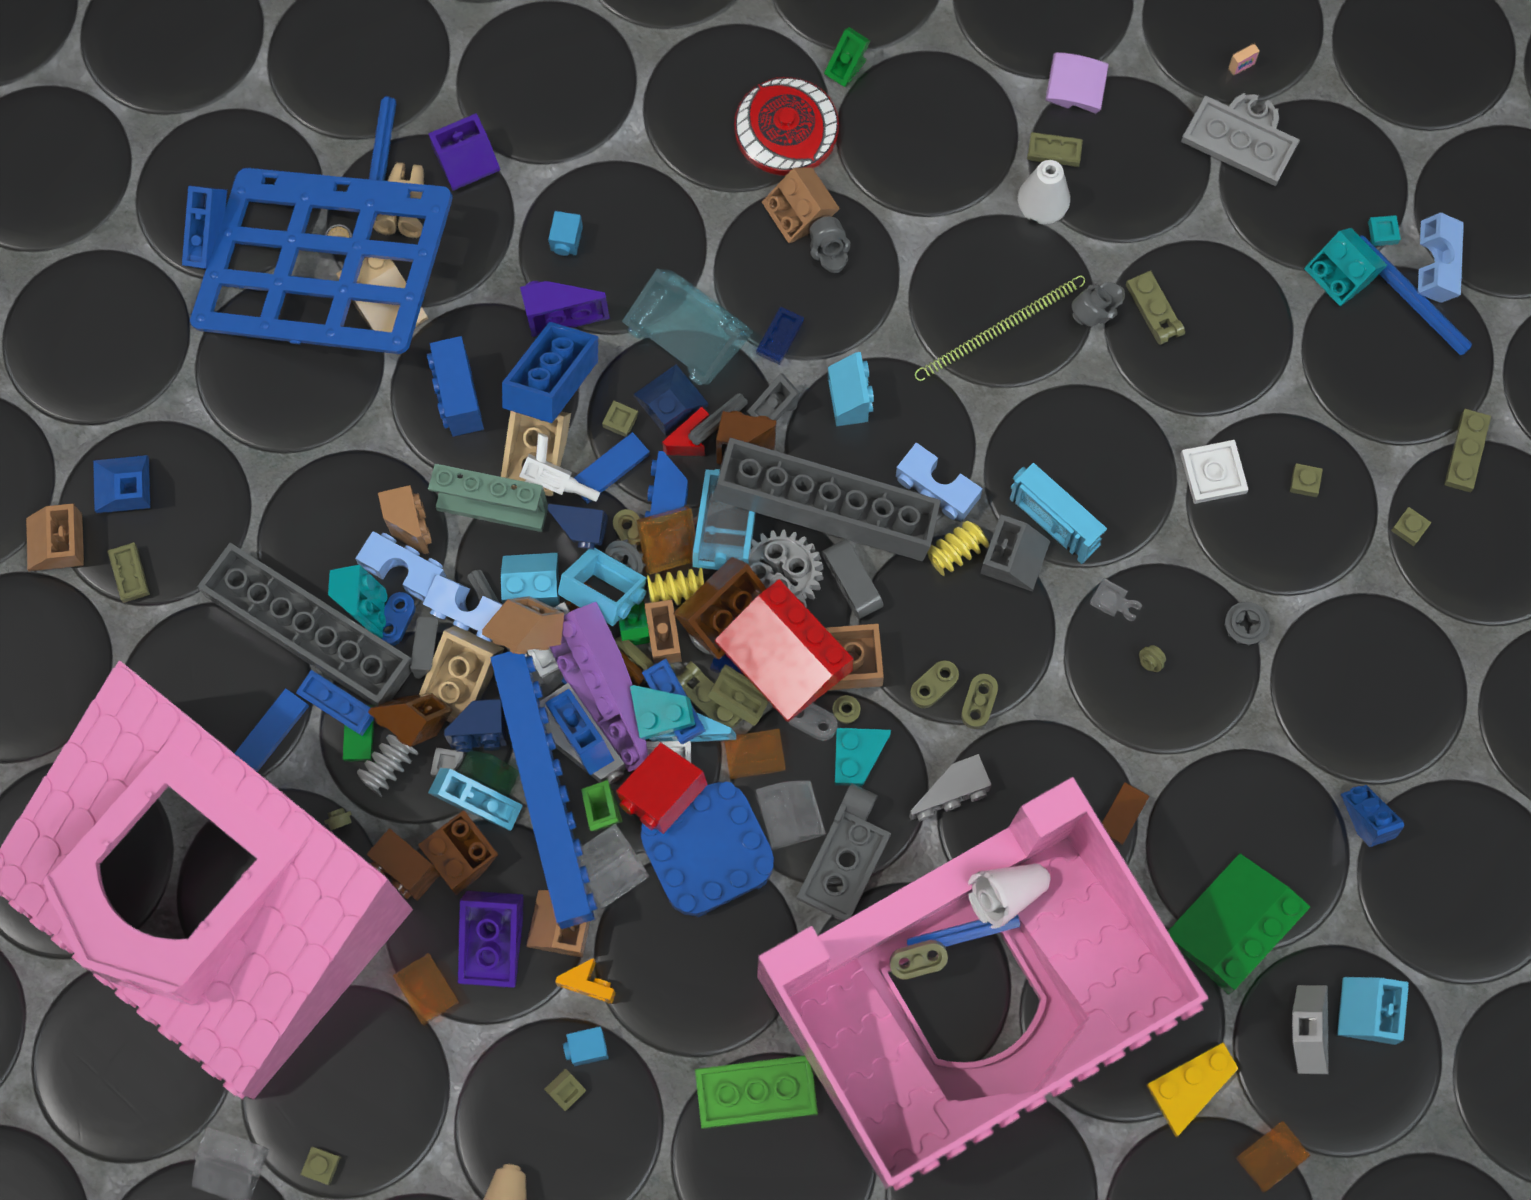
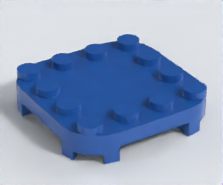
[641,782,774,917]

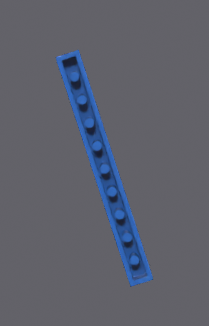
[490,651,597,929]

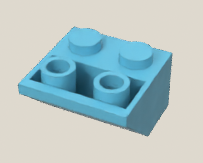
[828,352,874,426]
[1337,977,1409,1045]

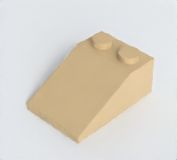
[336,257,428,332]
[501,411,571,496]
[419,625,504,723]

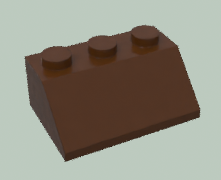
[673,557,767,660]

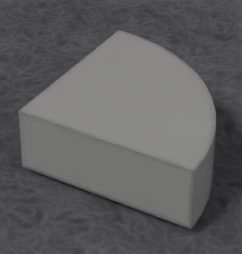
[430,748,465,777]

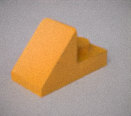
[555,958,616,1004]

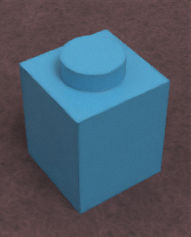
[548,211,583,256]
[563,1027,609,1066]

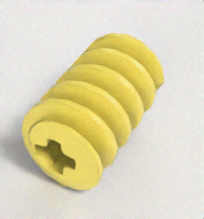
[927,521,989,576]
[647,568,704,606]

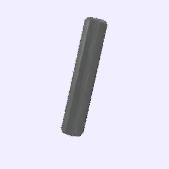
[688,393,748,445]

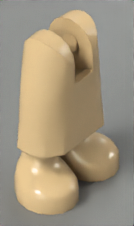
[373,163,424,238]

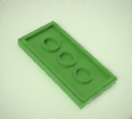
[695,1056,818,1129]

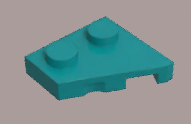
[630,685,695,740]
[835,728,891,786]

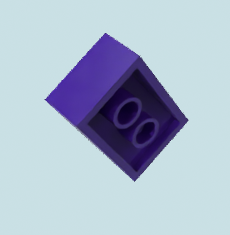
[520,281,610,337]
[458,891,523,988]

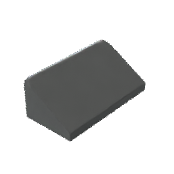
[410,617,438,679]

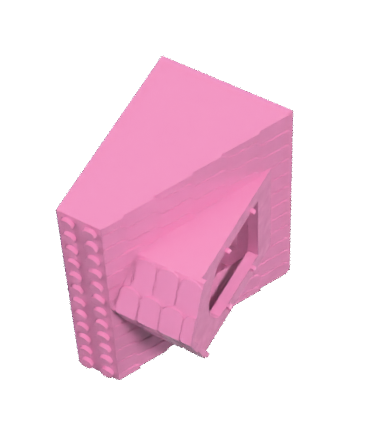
[0,661,413,1100]
[757,777,1208,1191]

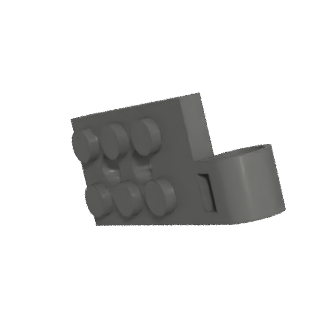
[797,783,891,922]

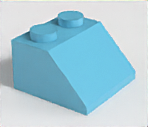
[501,553,560,607]

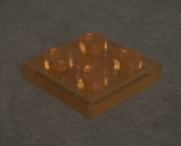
[637,506,696,574]

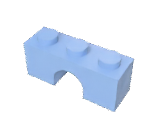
[1418,212,1464,303]
[896,443,982,522]
[355,531,447,602]
[423,574,503,642]

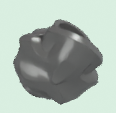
[810,216,851,273]
[1072,282,1125,327]

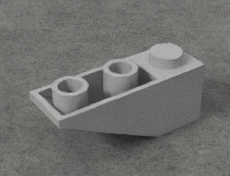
[909,754,991,821]

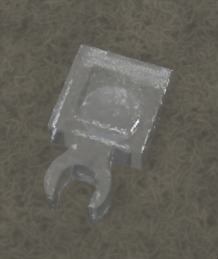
[1090,578,1142,621]

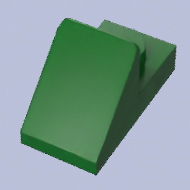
[824,27,870,87]
[619,601,650,645]

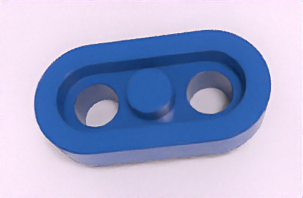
[381,592,416,646]

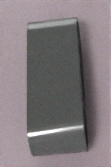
[822,539,884,619]

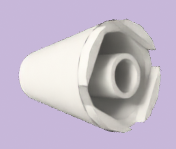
[1018,160,1070,224]
[968,863,1050,929]

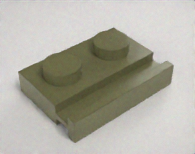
[707,664,768,726]

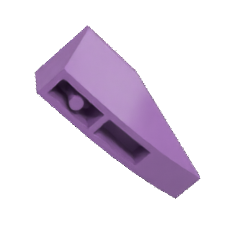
[550,602,648,772]

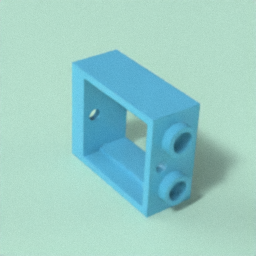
[558,548,647,626]

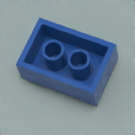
[427,336,484,436]

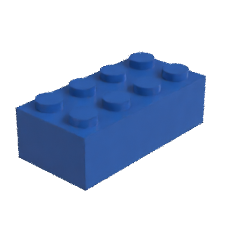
[502,322,598,423]

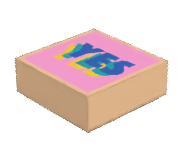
[1229,44,1259,75]

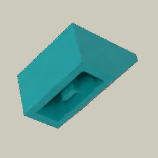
[1304,228,1387,306]
[328,565,387,638]

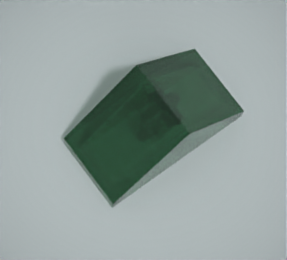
[458,751,519,798]

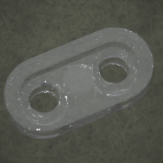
[788,703,837,740]

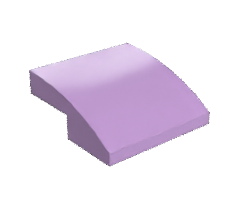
[1045,53,1108,113]

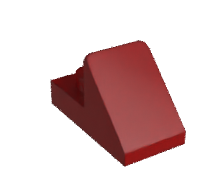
[662,407,709,456]

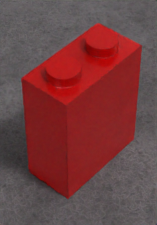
[616,742,708,834]

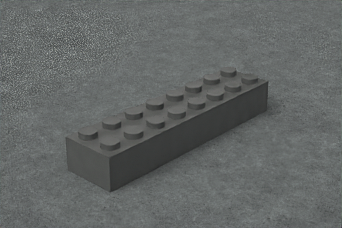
[712,438,941,561]
[197,543,412,706]

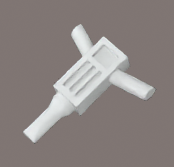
[519,433,600,502]

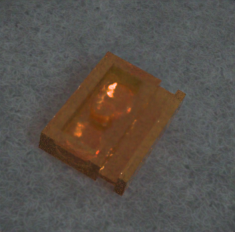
[724,729,785,779]
[392,953,459,1026]
[1236,1121,1311,1192]

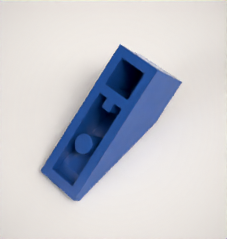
[182,186,227,268]
[545,689,614,775]

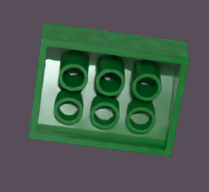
[1167,853,1310,995]

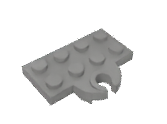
[1181,93,1300,186]

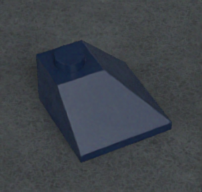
[633,364,709,436]
[548,504,609,550]

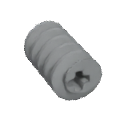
[357,734,419,797]

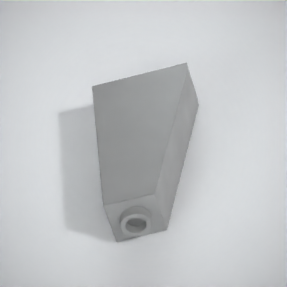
[540,683,626,784]

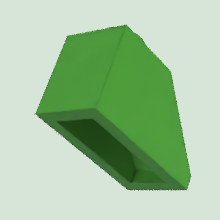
[581,780,622,831]

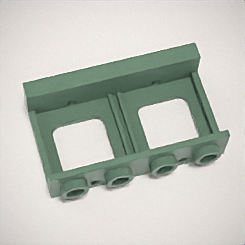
[428,464,548,532]

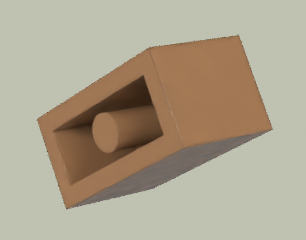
[645,600,682,665]

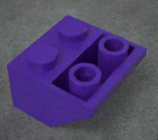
[428,113,500,190]

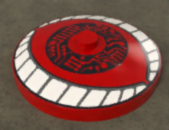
[735,77,838,175]

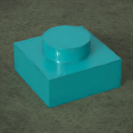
[1368,216,1401,246]

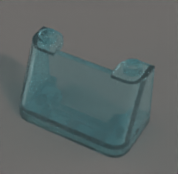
[622,269,753,386]

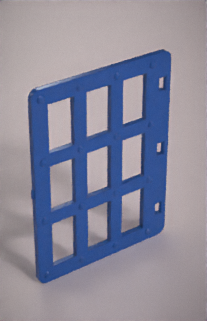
[190,168,453,354]

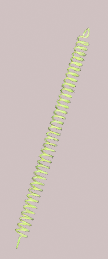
[915,276,1085,381]

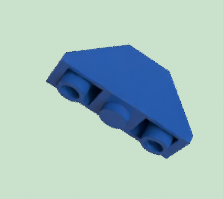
[644,451,689,537]
[1341,785,1404,847]

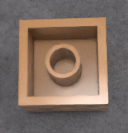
[826,624,884,690]

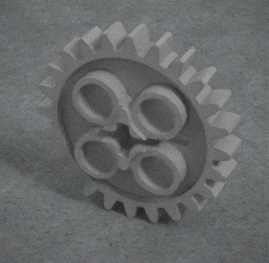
[749,530,824,607]

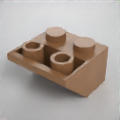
[762,168,840,243]
[378,485,432,554]
[26,504,84,571]
[482,596,564,654]
[526,890,591,958]

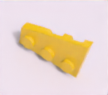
[1147,1043,1238,1137]

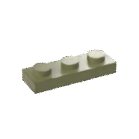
[1444,409,1491,493]

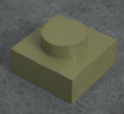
[602,401,639,437]
[1290,463,1323,497]
[1391,507,1432,546]
[544,1069,586,1111]
[300,1147,341,1186]

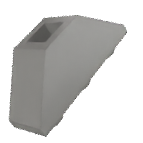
[1293,985,1328,1074]

